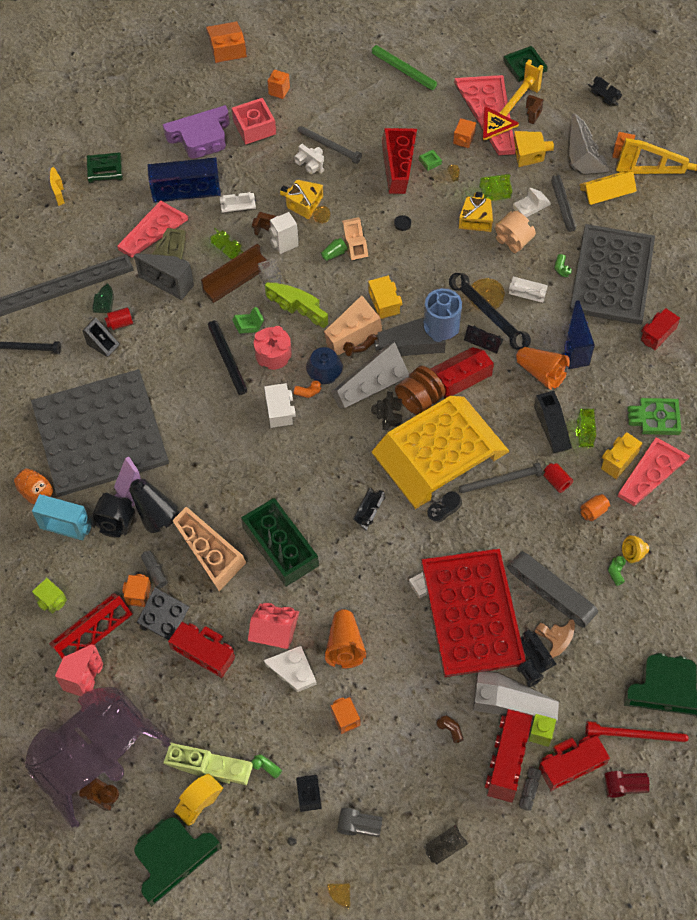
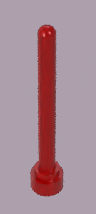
[585,721,689,742]

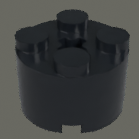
[90,493,135,538]

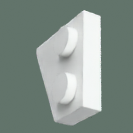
[264,646,317,692]

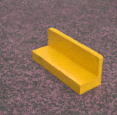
[580,171,637,205]

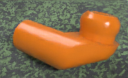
[294,381,321,398]

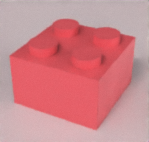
[232,98,276,145]

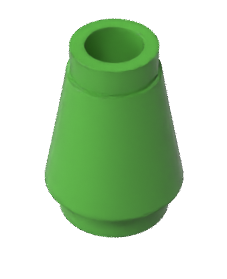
[321,238,348,262]

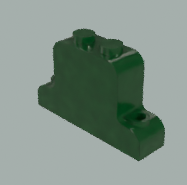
[624,653,697,716]
[134,817,222,907]

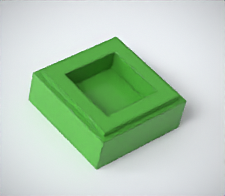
[419,150,442,171]

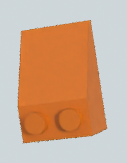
[206,21,247,63]

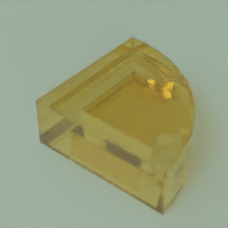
[447,164,460,182]
[327,884,350,908]

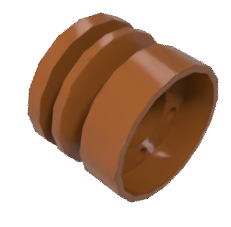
[395,365,445,415]

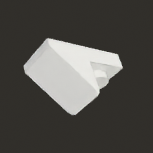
[513,188,551,217]

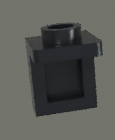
[296,775,322,812]

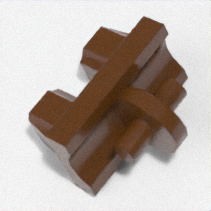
[79,778,119,811]

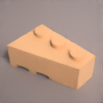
[324,296,382,355]

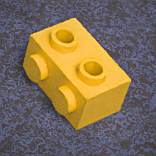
[368,275,402,319]
[601,432,642,480]

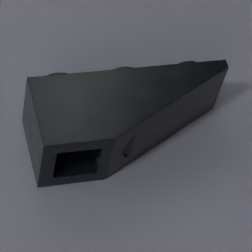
[534,391,572,454]

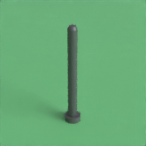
[298,126,362,164]
[458,462,542,493]

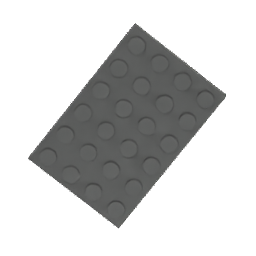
[570,224,655,325]

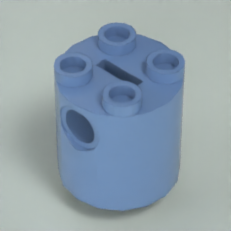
[423,288,462,342]

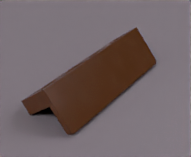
[201,244,270,303]

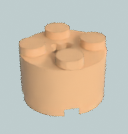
[495,211,536,253]

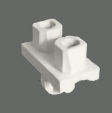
[294,144,324,175]

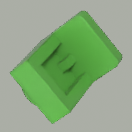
[232,307,264,334]

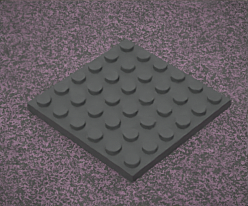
[31,369,169,497]

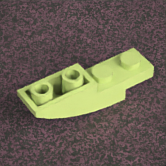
[164,743,253,785]

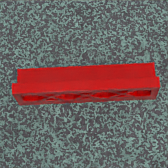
[48,593,133,659]

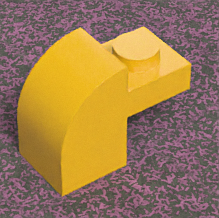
[174,773,223,826]

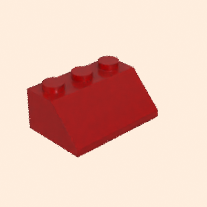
[430,347,494,398]

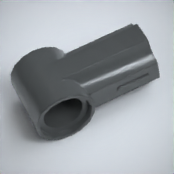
[337,808,383,837]

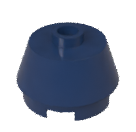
[306,347,343,384]

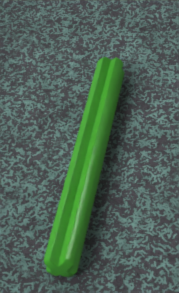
[372,45,437,90]

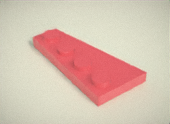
[117,200,188,258]
[617,437,690,506]

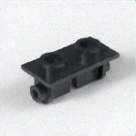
[588,76,622,105]
[464,325,504,354]
[353,487,385,530]
[521,630,557,674]

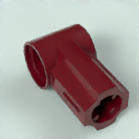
[604,771,650,798]

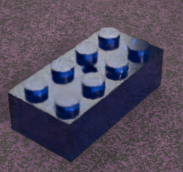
[147,157,221,203]

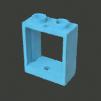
[32,494,91,541]

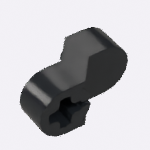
[427,491,462,523]

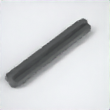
[551,175,577,232]

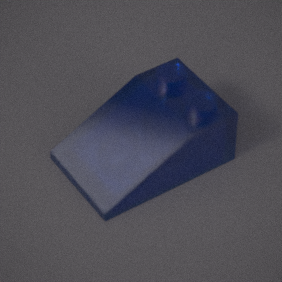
[562,300,595,369]

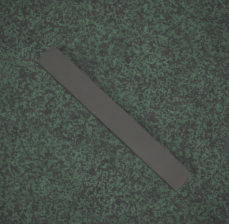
[0,254,134,317]

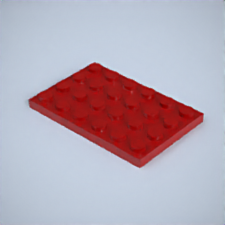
[421,548,526,678]

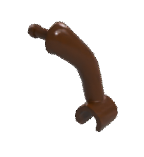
[343,334,377,356]

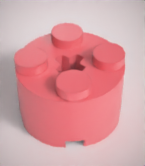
[254,326,292,370]

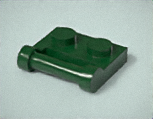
[87,152,123,183]

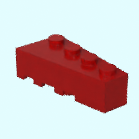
[382,128,417,194]
[485,709,533,803]

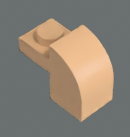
[342,217,369,260]

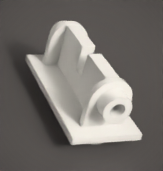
[220,192,256,213]
[509,276,548,303]

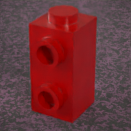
[641,308,680,350]

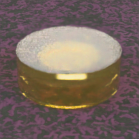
[313,206,331,223]

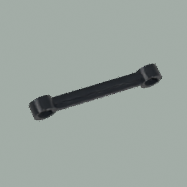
[449,273,531,350]

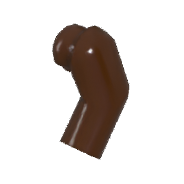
[436,716,464,743]

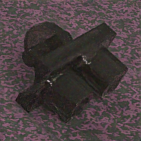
[371,391,402,430]
[424,824,468,865]

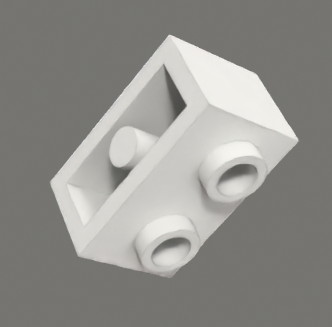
[269,212,299,254]
[264,383,296,428]

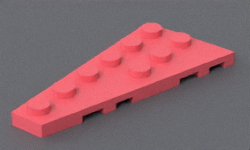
[454,75,516,155]

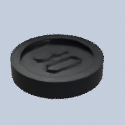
[394,215,411,231]

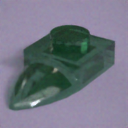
[92,283,114,313]

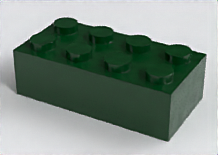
[241,498,319,587]

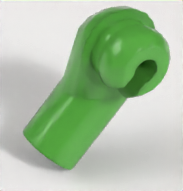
[554,254,572,277]

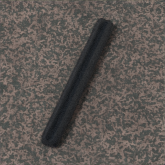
[208,320,247,395]

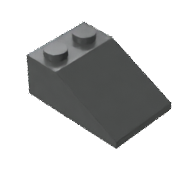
[134,253,194,300]

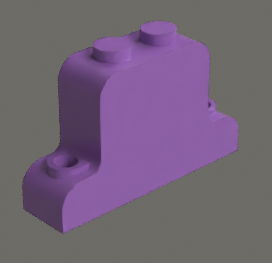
[163,105,230,159]

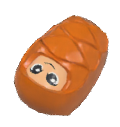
[14,469,54,505]

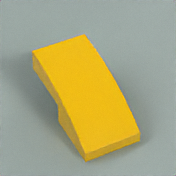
[50,167,65,206]

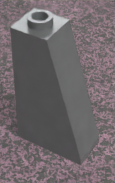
[375,317,446,356]

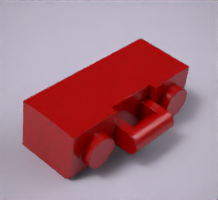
[168,622,235,678]
[539,736,610,791]

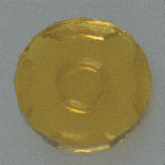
[470,278,505,309]

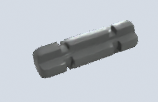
[519,768,542,811]

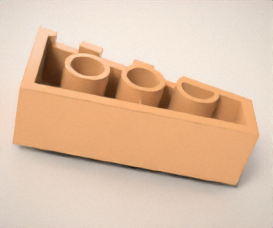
[173,507,246,591]

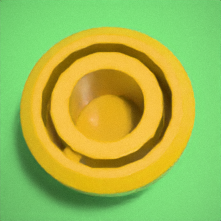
[622,535,649,563]

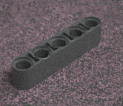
[507,551,598,628]

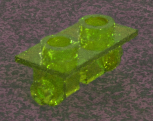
[210,228,243,259]

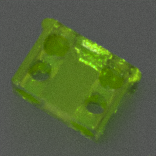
[479,174,512,201]
[576,409,596,447]

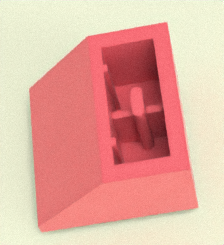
[248,603,299,649]
[55,645,103,698]

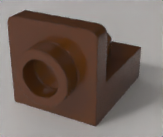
[526,95,544,124]
[252,212,276,236]

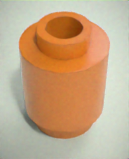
[580,494,610,521]

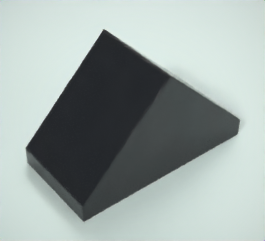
[82,317,119,357]

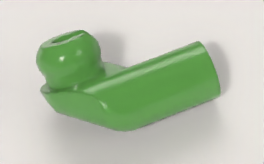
[608,556,626,586]
[251,754,282,779]

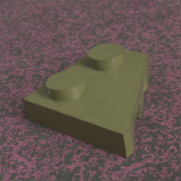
[152,228,186,260]

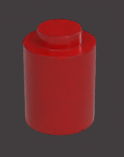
[105,307,133,331]
[543,463,573,493]

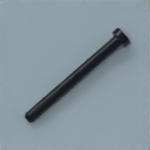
[0,341,61,354]

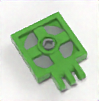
[628,398,681,435]

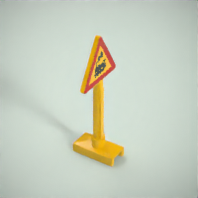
[483,60,543,140]

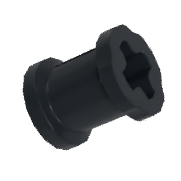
[517,659,544,687]

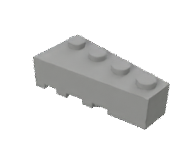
[331,342,409,408]

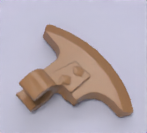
[535,619,575,658]

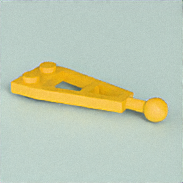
[616,138,697,174]

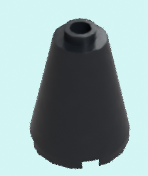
[129,479,179,533]

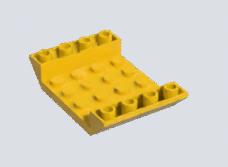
[372,396,509,509]

